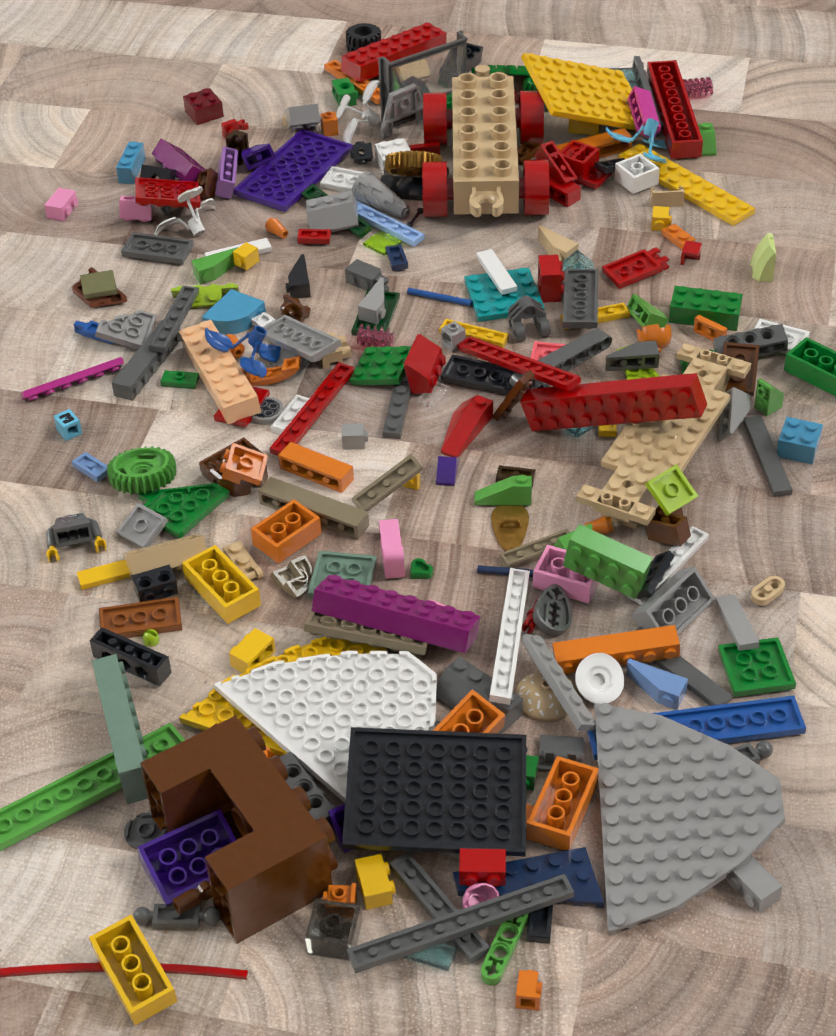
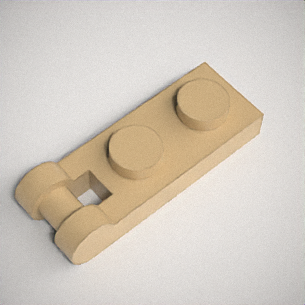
[223,540,264,580]

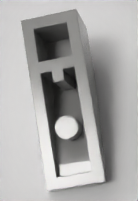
[358,277,386,324]
[718,387,751,441]

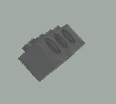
[713,324,788,357]
[279,751,335,823]

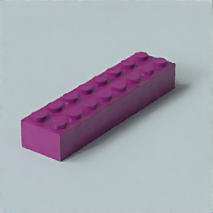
[311,575,481,653]

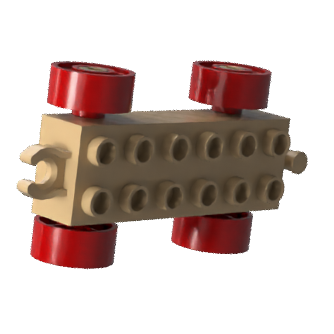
[422,65,549,217]

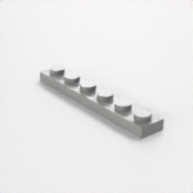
[521,634,596,731]

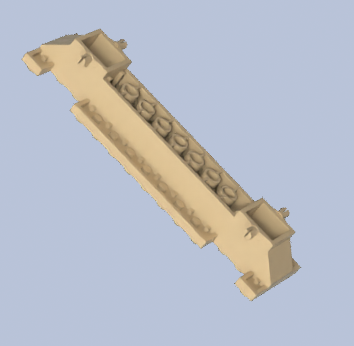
[576,343,751,530]

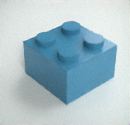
[777,417,823,465]

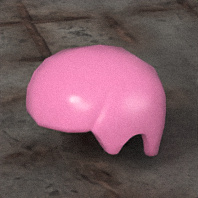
[462,883,499,909]

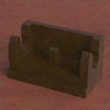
[225,129,249,166]

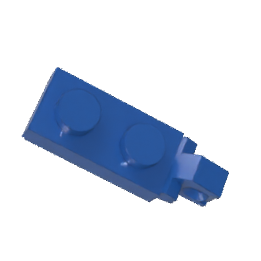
[73,320,114,344]

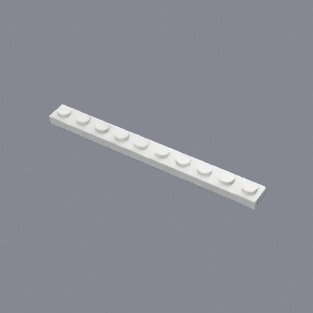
[489,568,530,705]

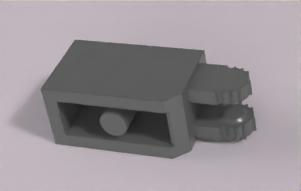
[345,259,389,291]

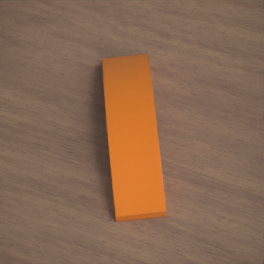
[241,356,301,386]

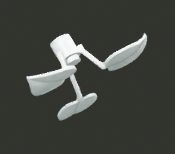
[336,80,381,144]
[154,186,216,237]

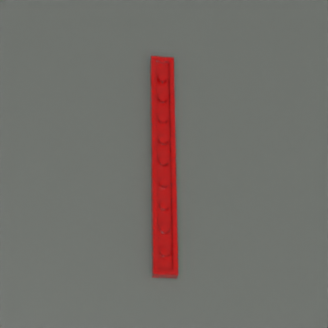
[457,336,582,392]

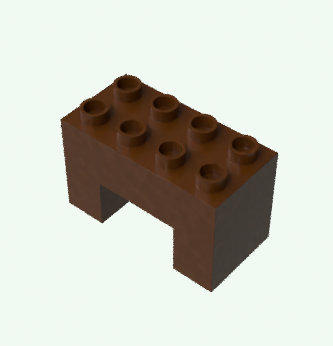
[140,715,338,944]

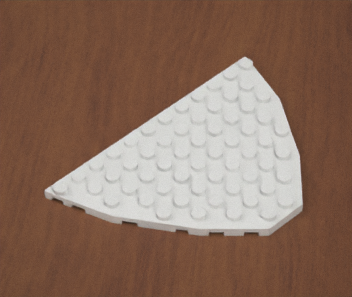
[214,651,437,803]

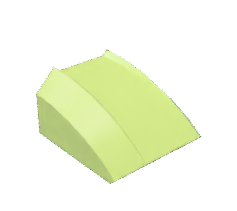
[750,233,776,282]

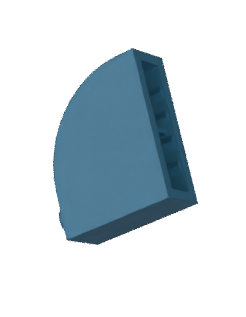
[202,289,266,335]

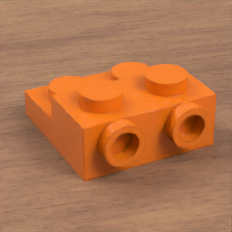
[219,443,268,486]

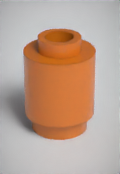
[225,334,245,358]

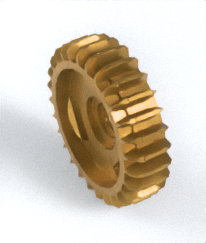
[385,151,443,177]

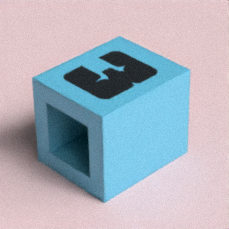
[54,409,82,441]

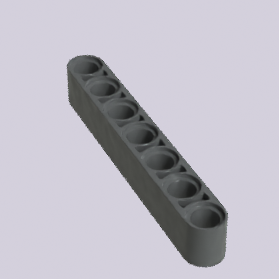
[509,328,612,392]

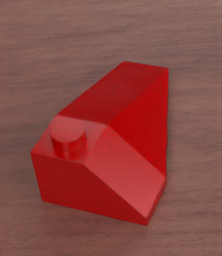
[441,395,493,458]

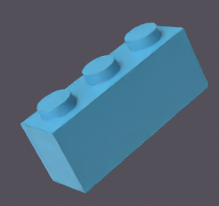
[116,141,146,184]

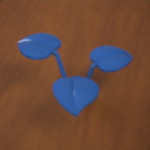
[205,326,281,378]

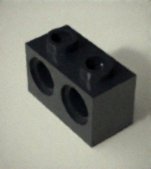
[131,564,178,602]

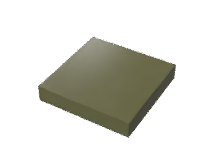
[80,270,118,299]

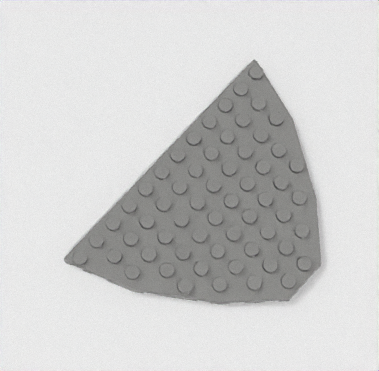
[594,703,785,936]

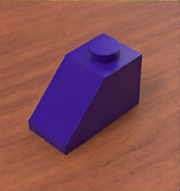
[242,143,276,170]

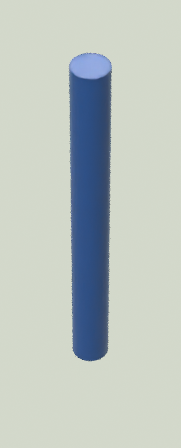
[407,287,472,307]

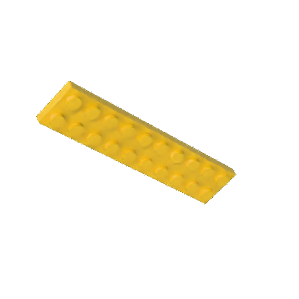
[618,143,756,226]

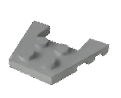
[379,83,423,140]

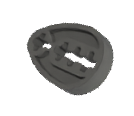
[533,584,572,636]

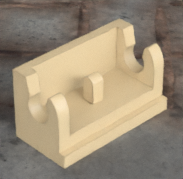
[650,186,685,208]

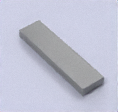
[715,594,759,651]

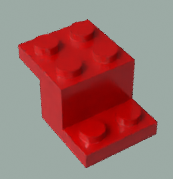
[560,140,612,189]

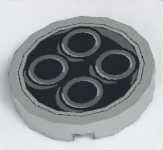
[252,397,284,425]

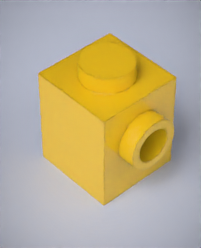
[651,206,672,231]
[233,242,260,271]

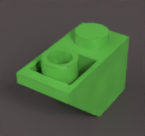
[754,378,784,416]

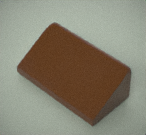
[197,168,218,200]

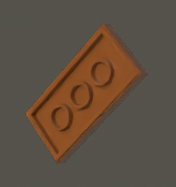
[99,597,182,638]

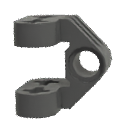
[508,296,551,341]

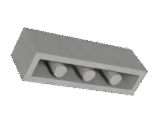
[726,855,782,913]

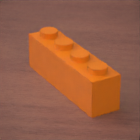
[278,442,354,493]

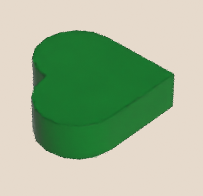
[410,558,433,579]

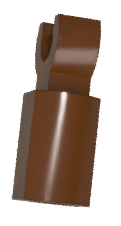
[172,880,212,915]

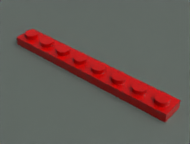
[270,362,354,456]

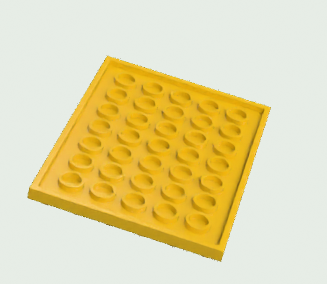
[521,53,637,131]

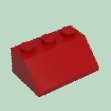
[404,334,446,394]

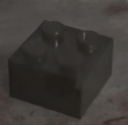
[305,899,362,960]

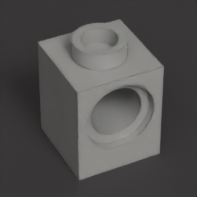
[441,321,466,353]

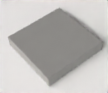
[116,503,168,548]

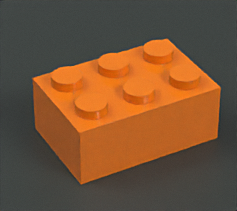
[251,499,321,564]

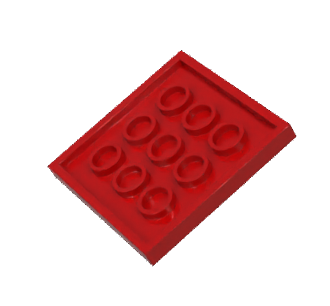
[135,177,201,209]

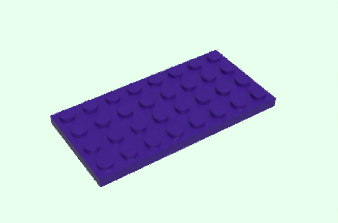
[233,129,353,212]

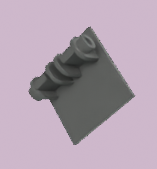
[538,735,583,771]

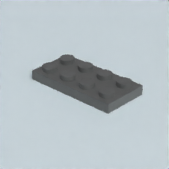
[121,232,194,265]

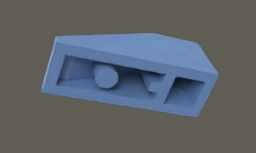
[626,659,688,710]

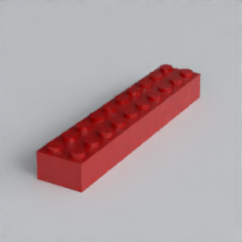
[646,60,703,159]
[520,373,707,431]

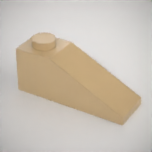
[538,225,579,266]

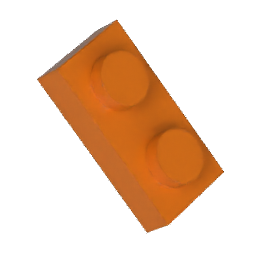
[662,224,696,249]
[694,315,727,341]

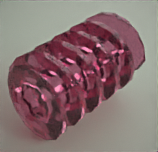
[683,77,713,98]
[357,324,395,347]

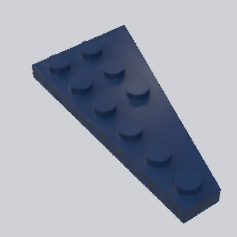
[453,847,604,908]

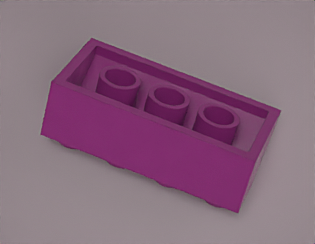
[151,138,206,182]

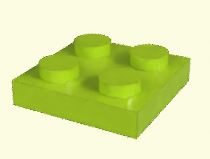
[645,464,698,516]

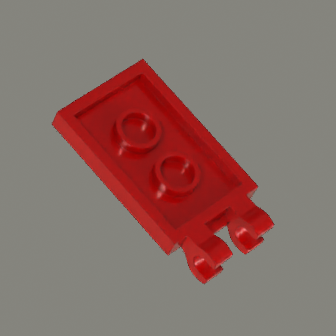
[602,247,669,289]

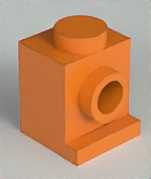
[323,883,357,916]
[516,970,543,1011]

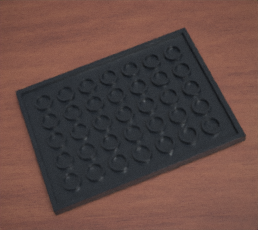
[342,727,527,857]

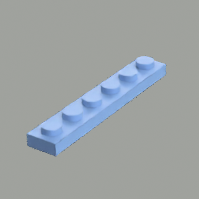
[356,200,425,247]

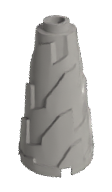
[351,171,411,219]

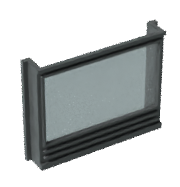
[378,30,468,127]

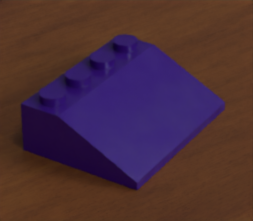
[137,809,236,906]

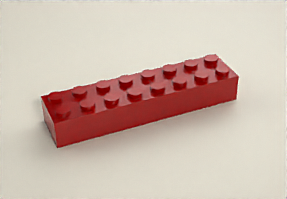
[341,22,447,83]

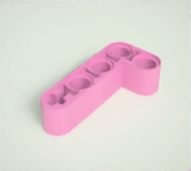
[379,519,405,579]

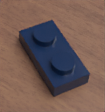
[385,244,408,271]

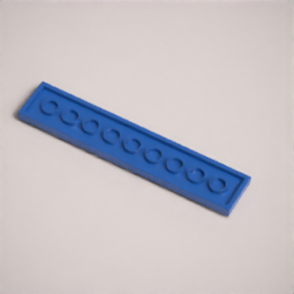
[587,695,806,760]

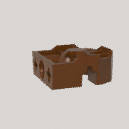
[199,437,268,497]

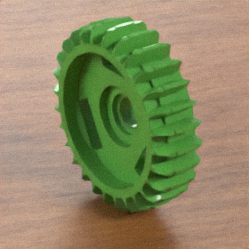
[107,446,177,495]

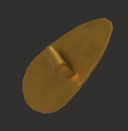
[491,505,529,551]

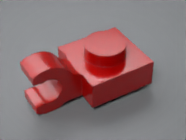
[221,119,249,138]

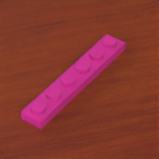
[21,357,124,401]

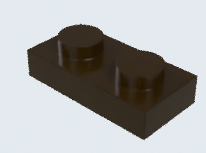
[496,465,536,487]

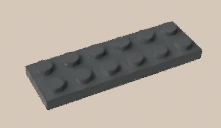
[563,269,598,329]

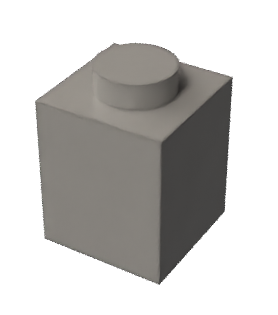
[342,423,368,450]

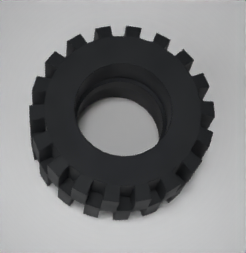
[346,23,381,52]

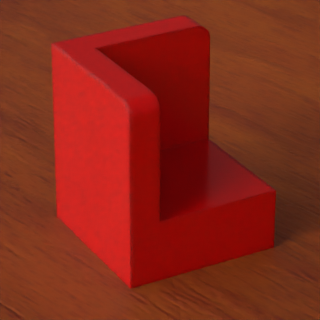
[681,240,702,265]

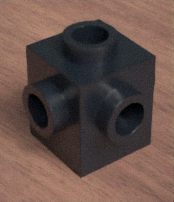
[350,141,373,165]

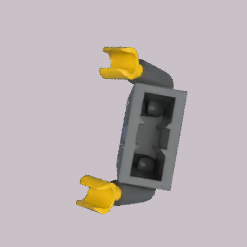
[46,513,107,562]

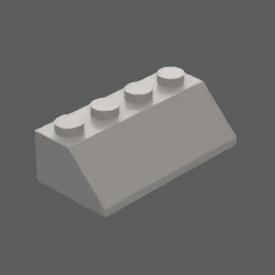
[631,566,715,634]

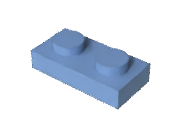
[72,452,108,483]

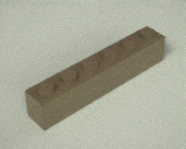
[258,477,369,540]

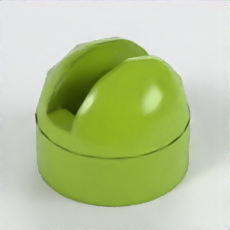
[143,629,160,647]

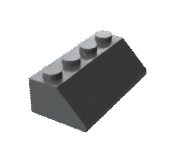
[436,656,523,734]

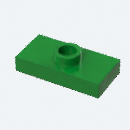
[160,370,199,389]

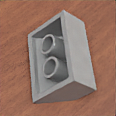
[306,190,358,232]

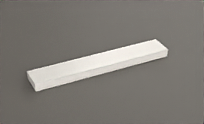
[627,526,709,605]

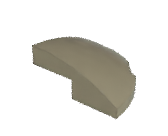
[270,555,312,599]

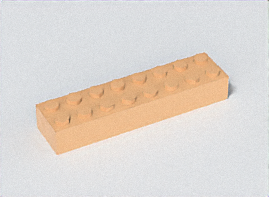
[179,320,261,424]

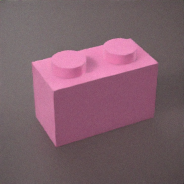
[44,188,78,221]
[119,195,154,222]

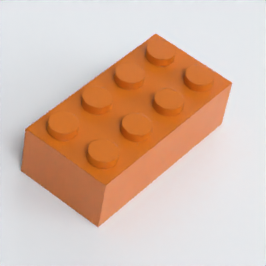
[527,756,599,851]

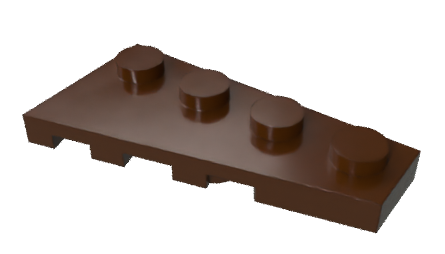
[492,370,535,421]

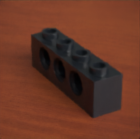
[89,627,172,687]

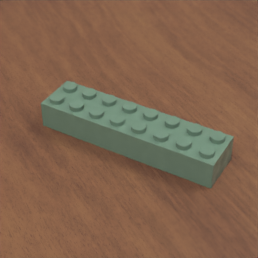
[92,654,148,805]

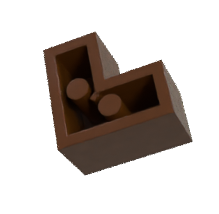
[645,506,691,547]

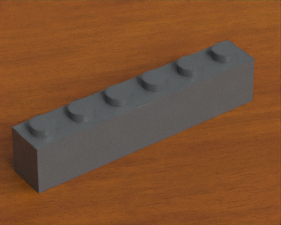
[112,320,181,401]

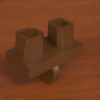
[280,294,311,323]

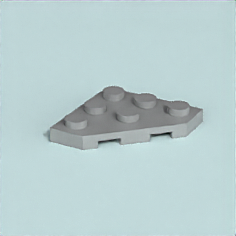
[95,310,157,350]

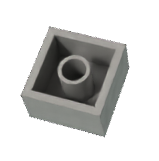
[285,103,321,131]

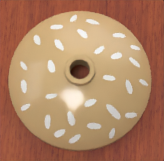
[515,671,578,722]

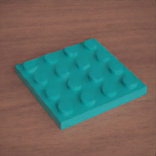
[464,267,545,322]

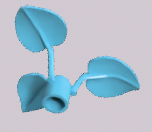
[606,118,667,164]

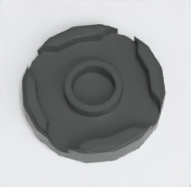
[124,812,167,850]

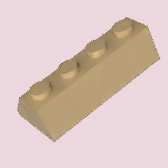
[122,534,207,577]

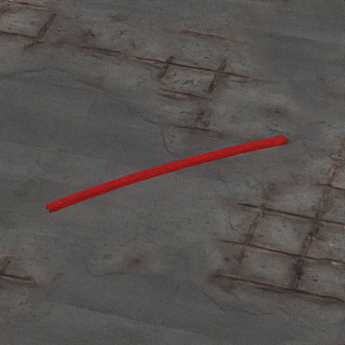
[0,963,249,980]

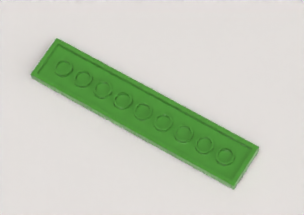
[0,722,185,851]

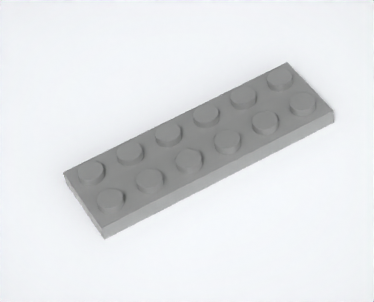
[264,315,342,362]

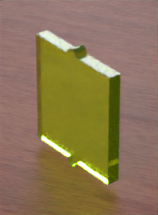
[363,231,402,256]

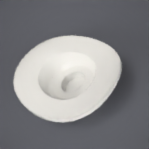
[575,653,624,704]

